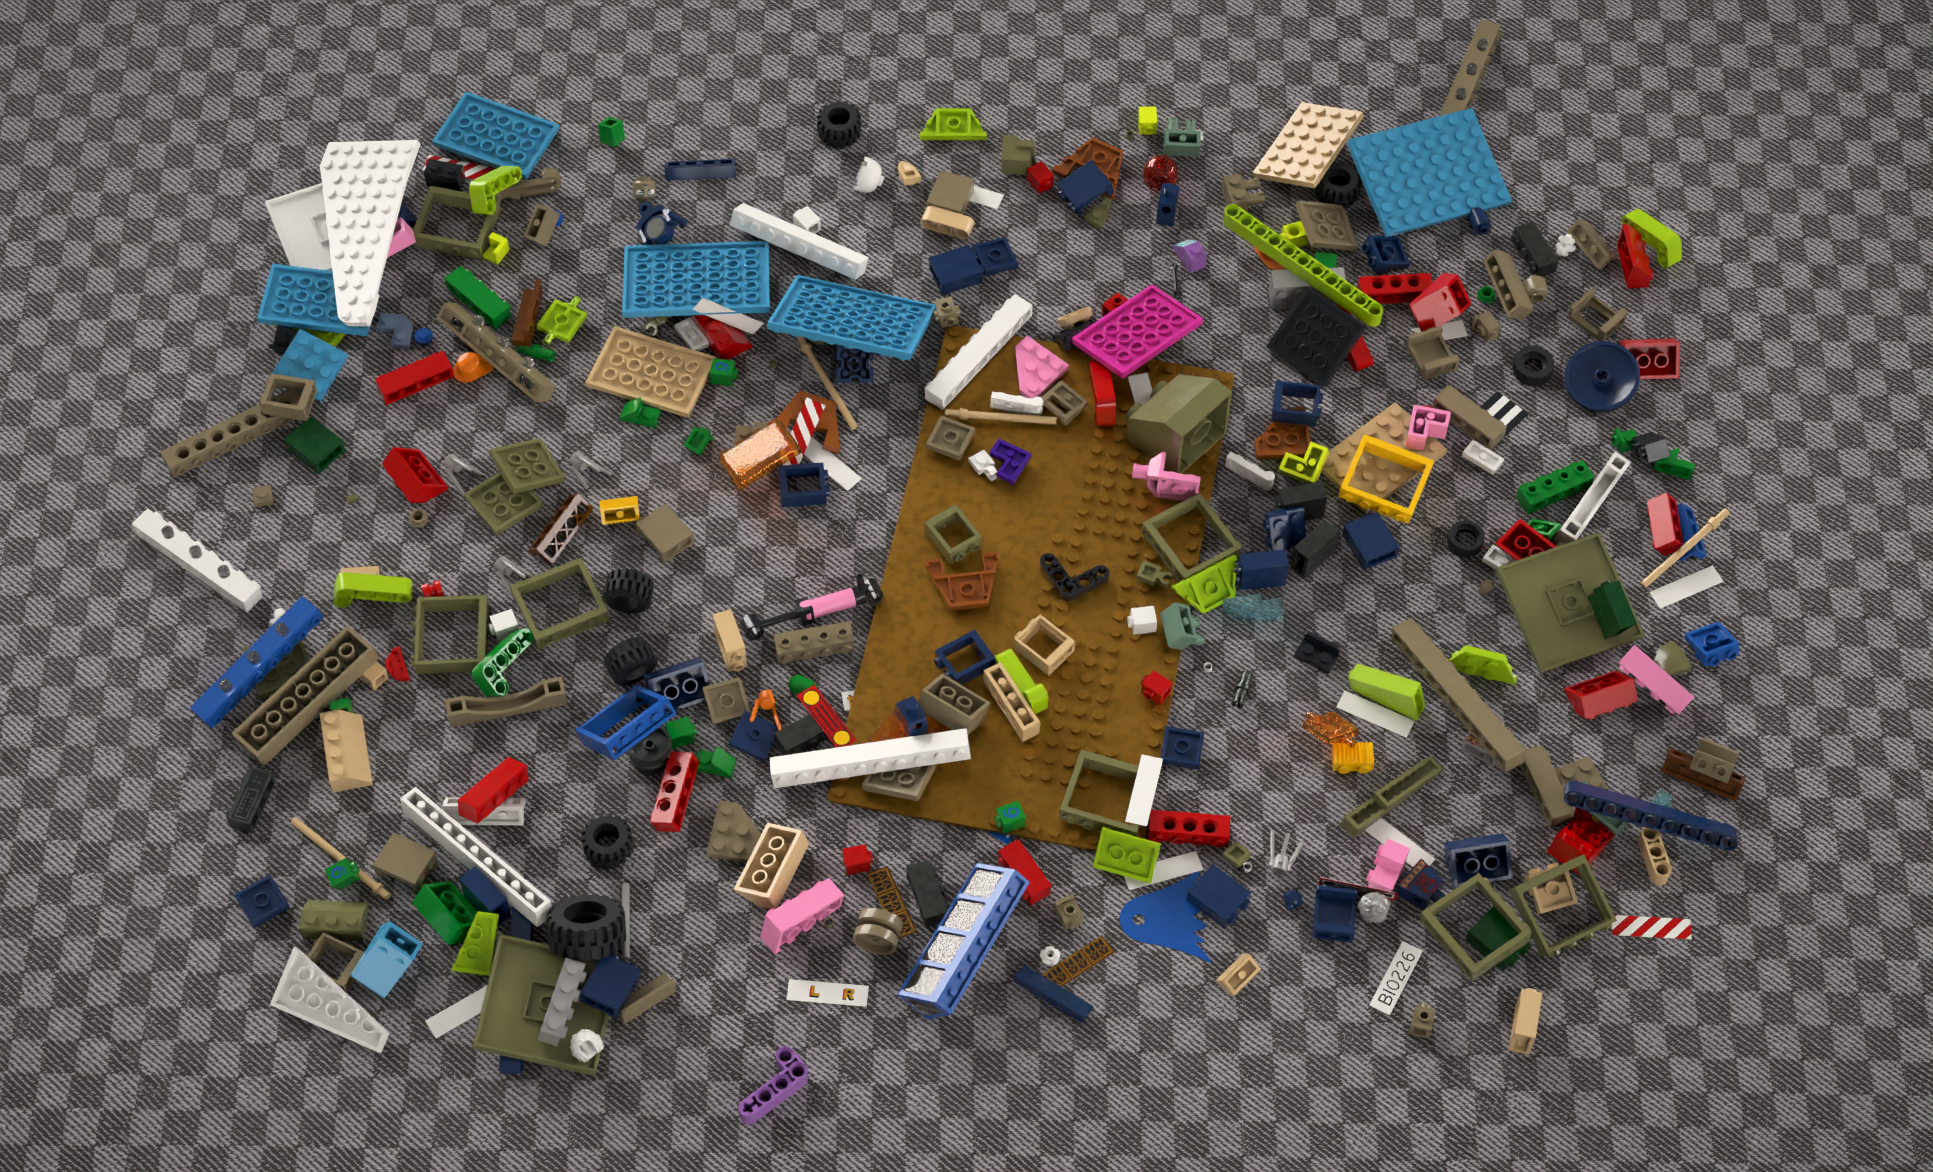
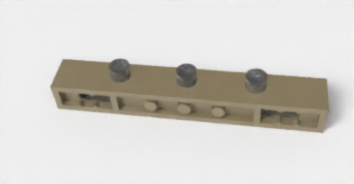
[1439,19,1502,116]
[436,303,557,402]

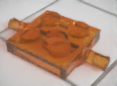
[1303,711,1359,748]

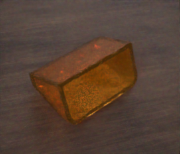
[718,418,802,493]

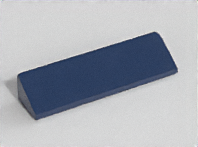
[665,159,736,181]
[1013,965,1094,1023]

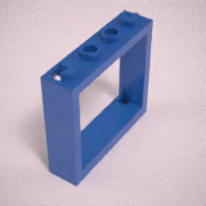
[575,685,677,760]

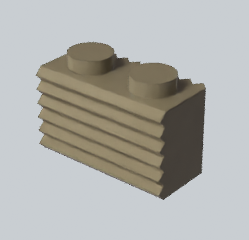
[523,204,560,247]

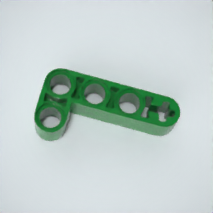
[472,628,533,698]

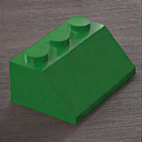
[412,881,478,945]

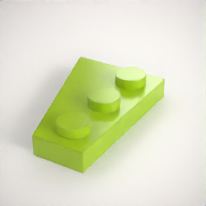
[451,911,499,976]

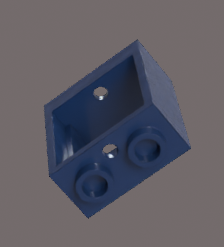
[1271,380,1323,426]
[778,462,830,507]
[934,629,995,685]

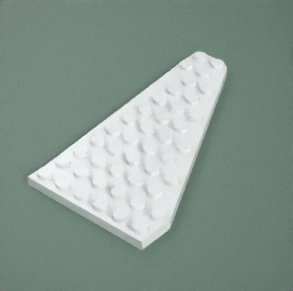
[320,140,421,326]

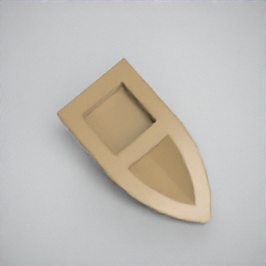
[898,161,921,185]

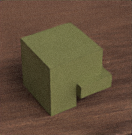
[1001,135,1036,175]

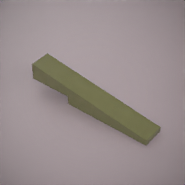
[1341,756,1443,838]

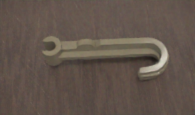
[494,168,561,202]

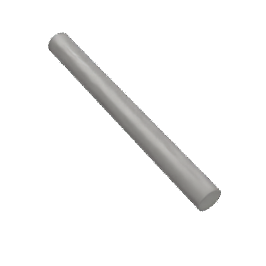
[622,883,630,960]

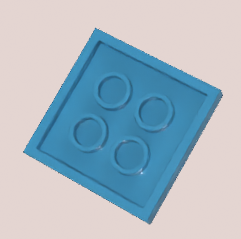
[272,329,349,403]

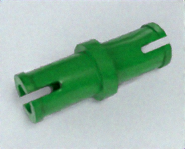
[517,344,555,362]

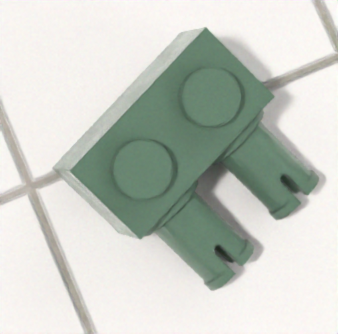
[1163,118,1201,157]
[1160,602,1205,650]

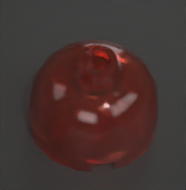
[1143,155,1178,191]

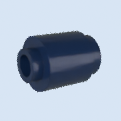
[1468,207,1491,235]

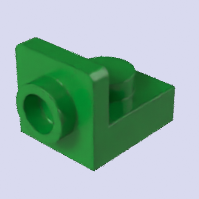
[684,426,715,456]
[1611,428,1637,453]
[329,698,353,713]

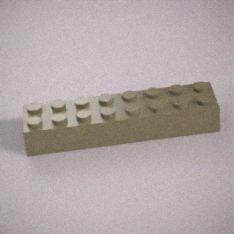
[231,625,379,767]

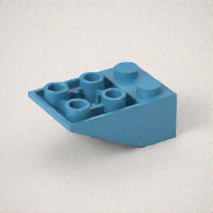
[350,921,423,999]

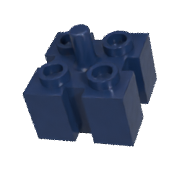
[833,345,873,383]

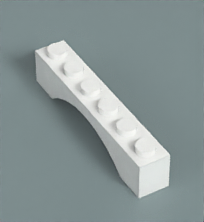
[1553,452,1631,544]

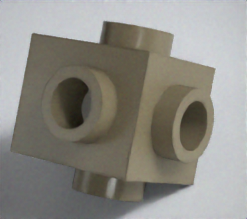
[933,296,961,328]

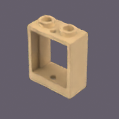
[713,609,747,672]
[1014,614,1075,676]
[1509,988,1542,1054]

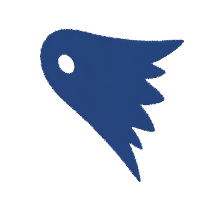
[1119,871,1211,963]

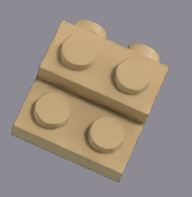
[1524,862,1578,914]

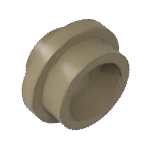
[409,509,428,528]
[1478,579,1496,596]

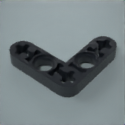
[1040,553,1110,601]

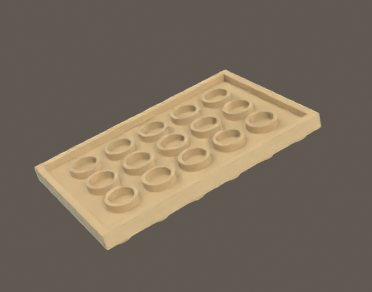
[1253,102,1364,188]
[585,326,716,418]
[1322,402,1447,513]

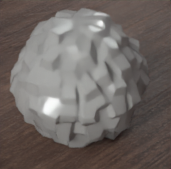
[1358,892,1391,923]

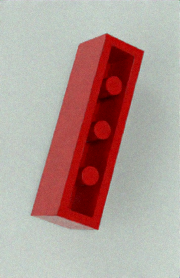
[375,351,454,405]
[457,757,529,824]

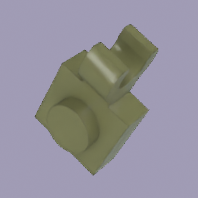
[1085,197,1112,229]
[642,316,668,337]

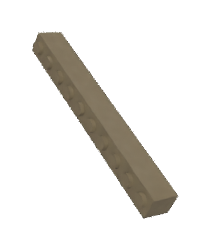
[1391,618,1526,773]

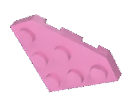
[1015,336,1069,399]

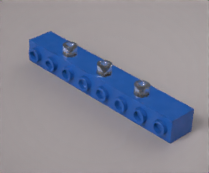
[190,596,323,729]

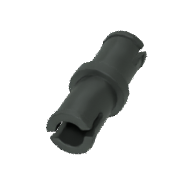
[1231,670,1253,709]

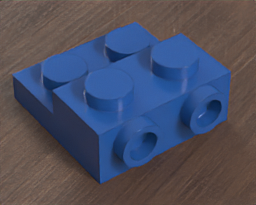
[1685,621,1739,667]

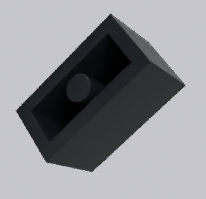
[424,159,466,191]
[1631,432,1670,463]

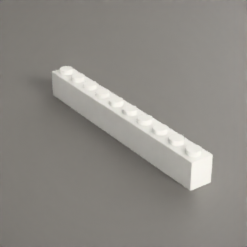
[770,728,971,788]
[400,787,552,927]

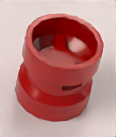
[421,580,444,597]

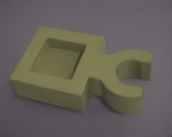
[1136,561,1173,588]

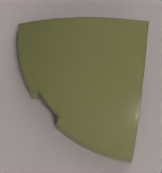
[1653,641,1692,677]

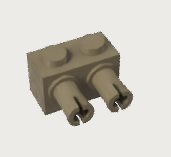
[1221,174,1265,213]

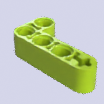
[469,166,522,215]
[1621,208,1682,269]
[334,572,412,608]
[994,649,1048,714]

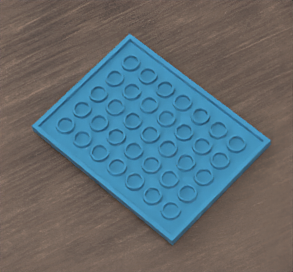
[1346,108,1512,237]
[622,241,770,318]
[767,275,936,360]

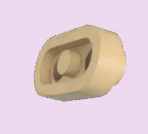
[1057,307,1093,329]

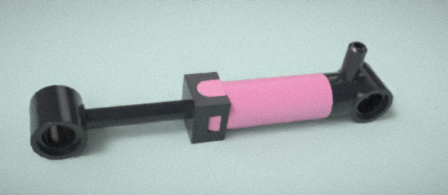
[740,574,884,641]

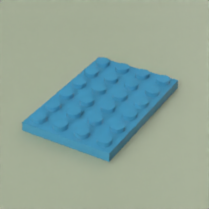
[432,91,559,179]
[257,264,381,336]

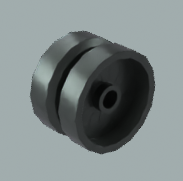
[629,726,673,774]

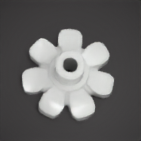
[1556,234,1576,257]

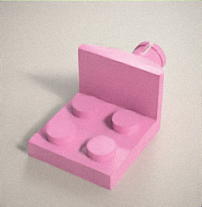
[1132,452,1201,501]

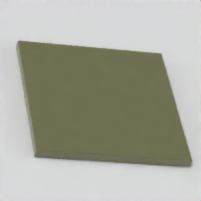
[1495,532,1645,675]
[472,934,609,1076]

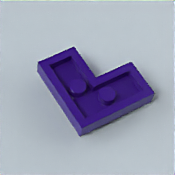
[990,438,1032,485]

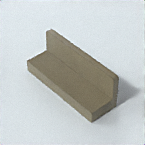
[1566,219,1619,270]
[619,973,677,1024]

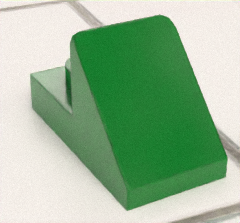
[619,397,661,428]
[1653,448,1695,480]
[1527,518,1561,542]
[696,747,737,778]

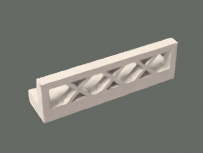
[442,797,526,826]

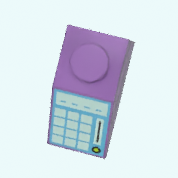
[1173,239,1207,273]

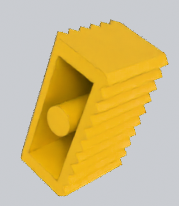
[599,496,640,525]
[1331,742,1374,774]

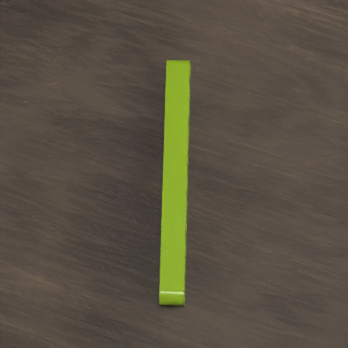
[1223,204,1383,327]

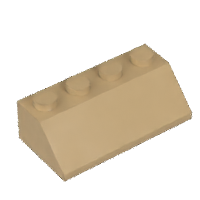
[319,709,373,793]
[734,823,809,909]

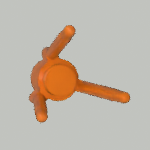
[750,689,782,731]

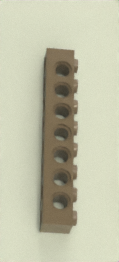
[160,389,301,478]

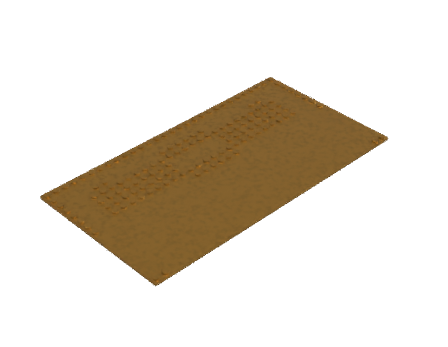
[828,325,1234,851]

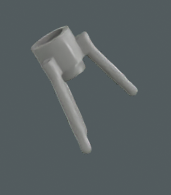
[569,451,612,489]
[444,454,483,497]
[494,556,533,595]
[1268,830,1303,875]

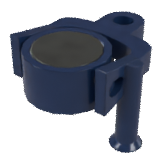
[636,202,687,245]

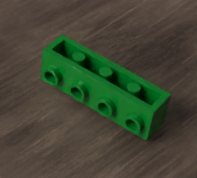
[444,266,511,330]
[1516,460,1595,515]

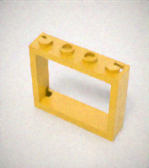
[1338,434,1434,524]

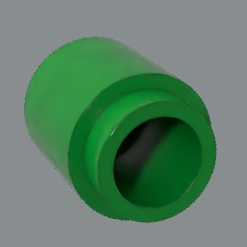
[788,674,818,695]

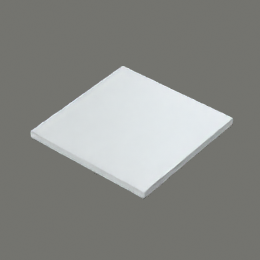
[265,183,333,271]

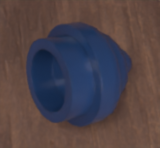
[1283,889,1303,911]

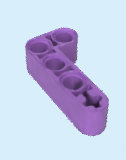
[739,1046,808,1125]

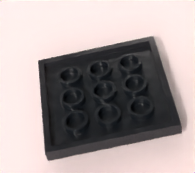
[1266,286,1367,388]

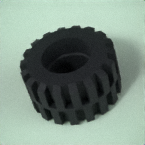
[817,100,861,148]
[1315,161,1362,209]
[603,569,654,614]
[603,637,658,686]
[581,813,633,869]

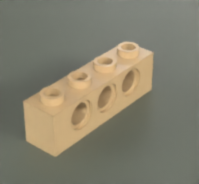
[983,662,1040,742]

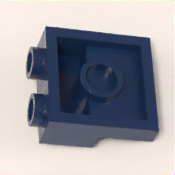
[1362,235,1410,273]
[1263,505,1306,551]

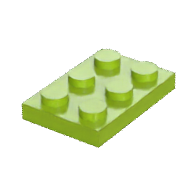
[1093,827,1161,884]

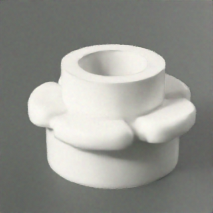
[1040,946,1060,966]

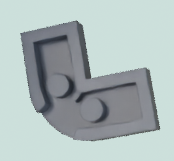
[377,312,414,350]

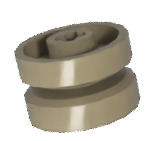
[853,908,903,955]

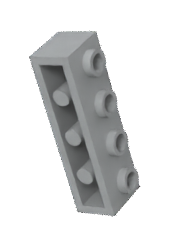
[538,958,587,1047]

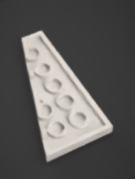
[270,947,389,1053]

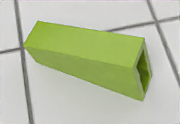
[1348,663,1426,720]

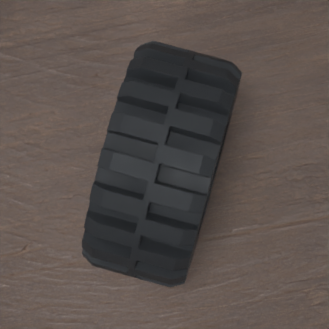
[546,893,626,962]

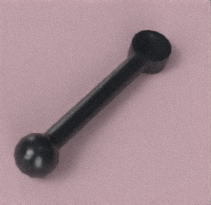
[1170,263,1180,296]

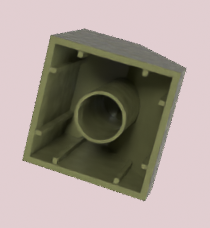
[1125,374,1232,474]

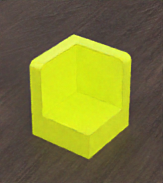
[483,232,510,265]

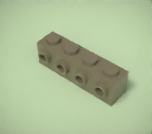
[1483,249,1534,321]
[1432,385,1507,450]
[773,621,854,664]
[1519,745,1575,827]

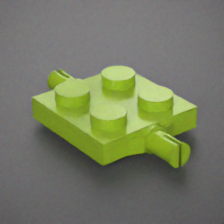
[536,296,587,346]

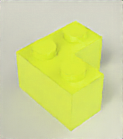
[1279,442,1329,484]

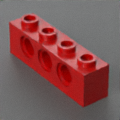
[1357,273,1432,304]
[650,752,699,832]
[1148,809,1230,847]

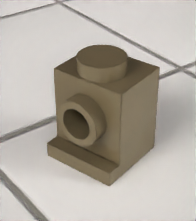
[1471,310,1501,342]
[1054,894,1083,930]
[1408,1003,1436,1039]

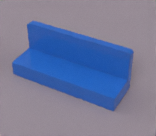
[1677,503,1707,561]

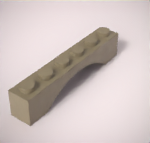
[445,677,568,728]

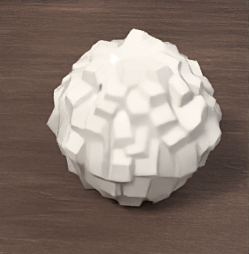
[570,1029,603,1063]

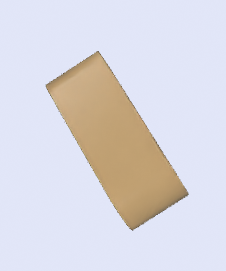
[920,206,975,240]
[1637,827,1672,885]

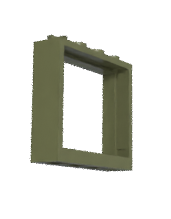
[413,186,501,260]
[1141,493,1242,582]
[510,558,609,649]
[411,595,489,674]
[1059,749,1141,837]
[1508,854,1617,958]
[1420,873,1531,981]

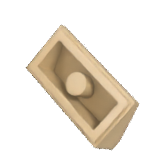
[1216,954,1261,996]

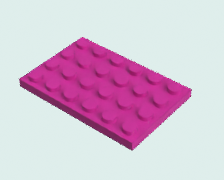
[1072,284,1203,378]

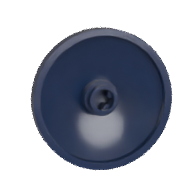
[1565,341,1640,413]

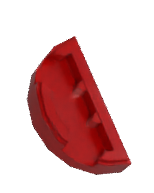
[385,646,410,682]

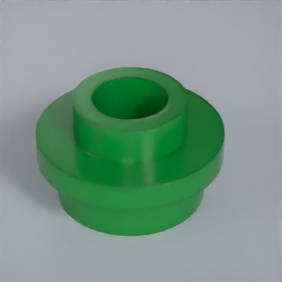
[1477,286,1495,303]

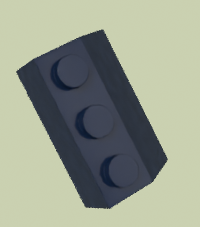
[643,657,710,714]
[1444,833,1513,888]

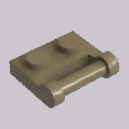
[1041,380,1088,426]

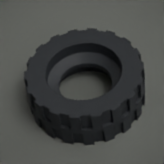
[1512,345,1555,387]

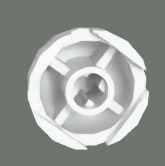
[853,156,884,193]

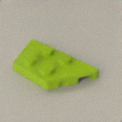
[920,108,987,140]
[1171,555,1237,614]
[1447,645,1517,685]

